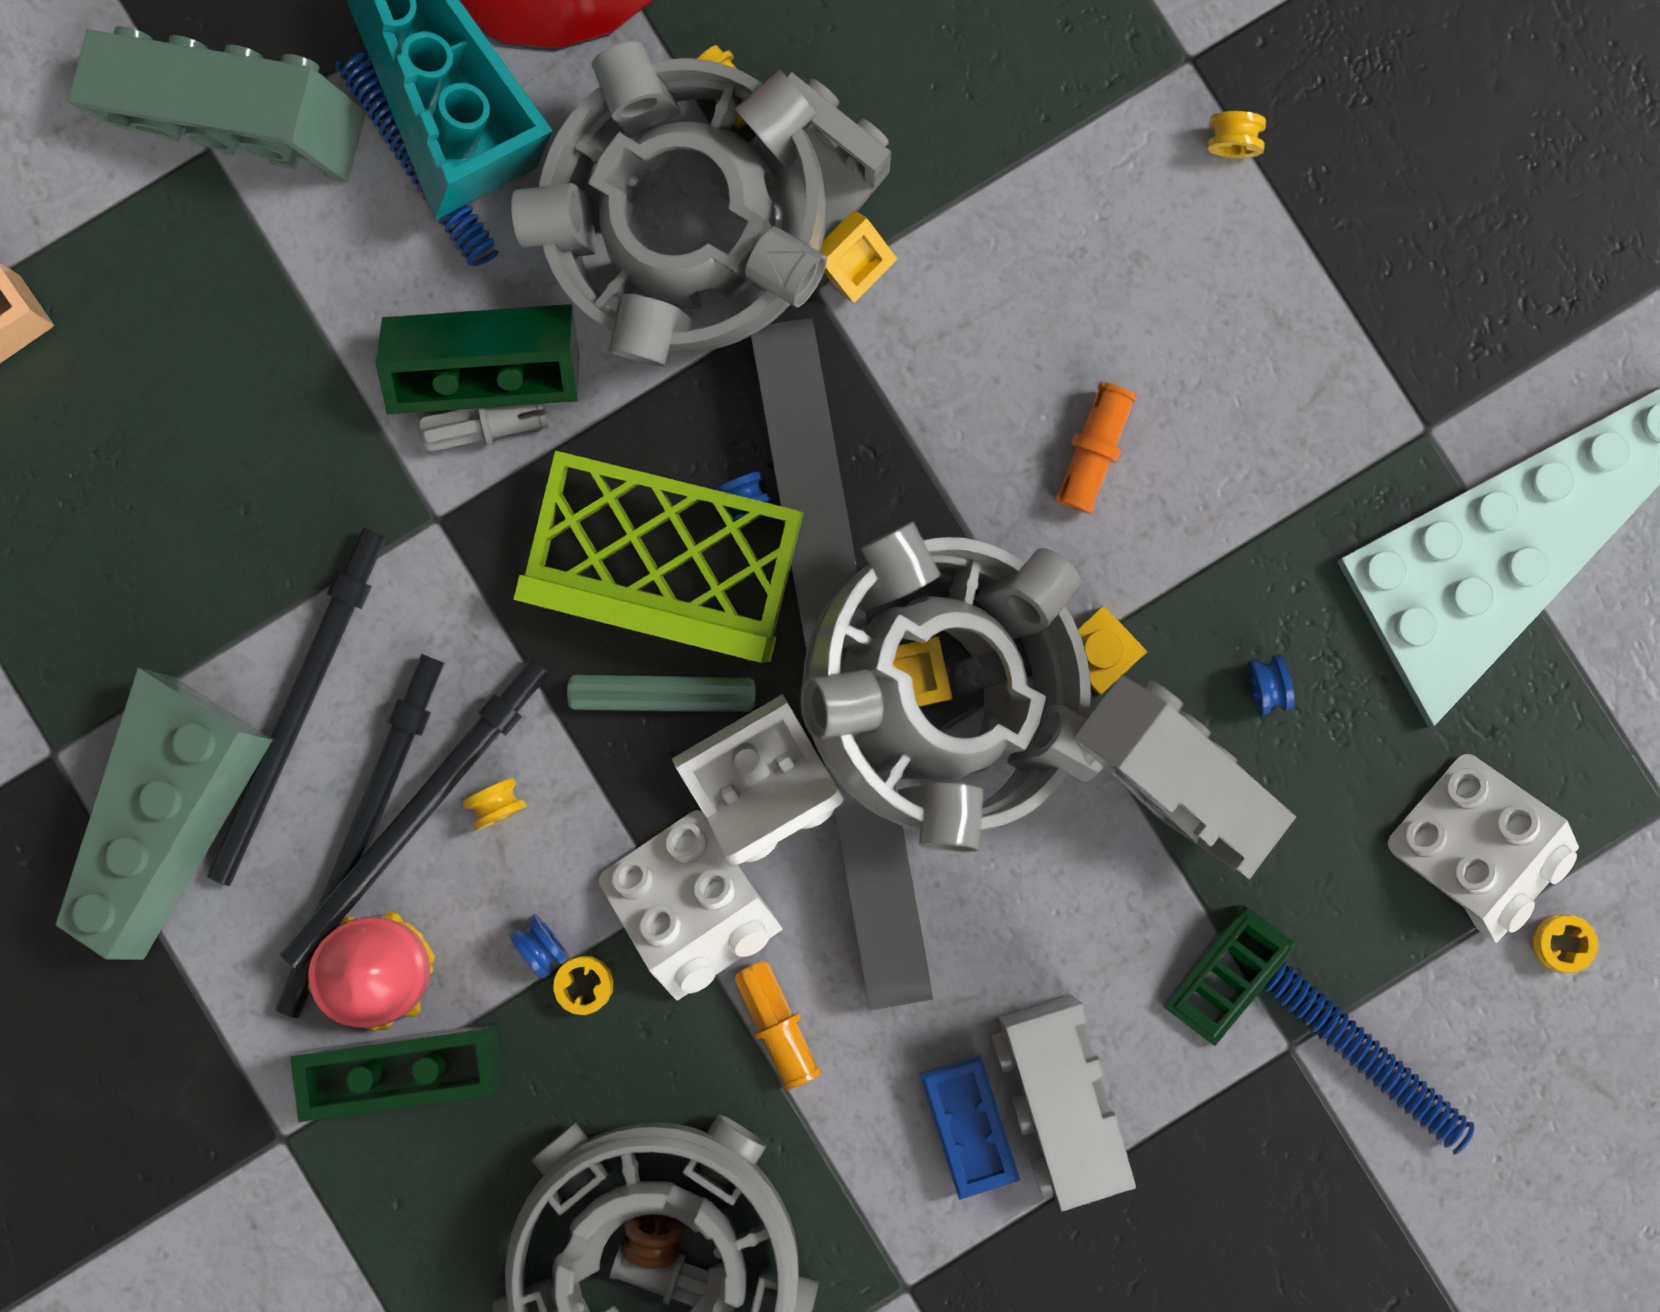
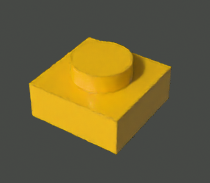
[820,210,897,303]
[1078,606,1147,696]
[892,637,953,707]

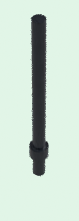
[207,527,387,886]
[275,653,445,1018]
[280,658,550,971]

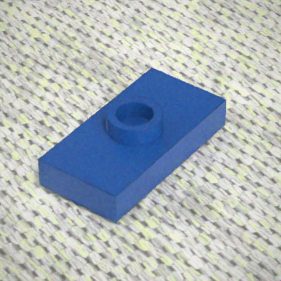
[919,1054,1021,1200]

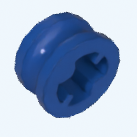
[714,471,774,524]
[1247,654,1295,716]
[509,914,570,979]

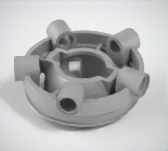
[511,41,827,366]
[801,522,1103,852]
[492,1114,819,1312]

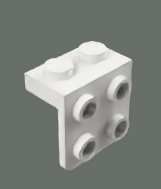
[672,694,843,866]
[1388,754,1579,944]
[599,810,783,1001]

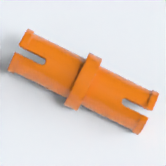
[1054,382,1137,515]

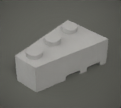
[1074,675,1296,880]
[991,994,1137,1211]

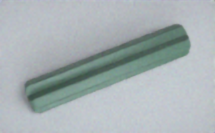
[567,675,756,713]

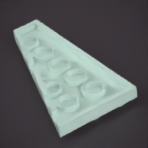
[1337,389,1660,727]

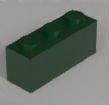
[376,304,580,414]
[290,1023,506,1123]

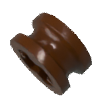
[621,1214,683,1269]

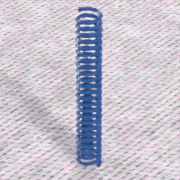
[335,52,499,266]
[1264,960,1475,1155]

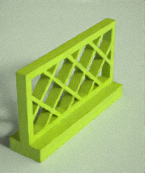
[514,451,804,663]

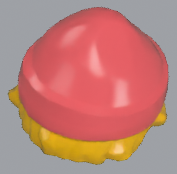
[308,912,435,1031]

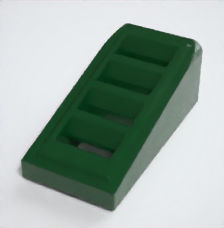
[1162,905,1296,1046]

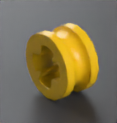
[1207,111,1266,158]
[462,777,528,831]
[1532,914,1598,973]
[553,956,614,1015]

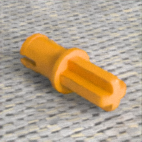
[735,961,822,1091]

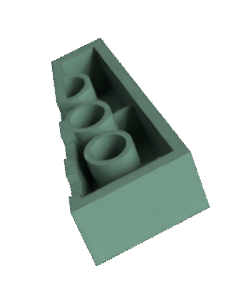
[67,26,366,182]
[56,668,273,960]

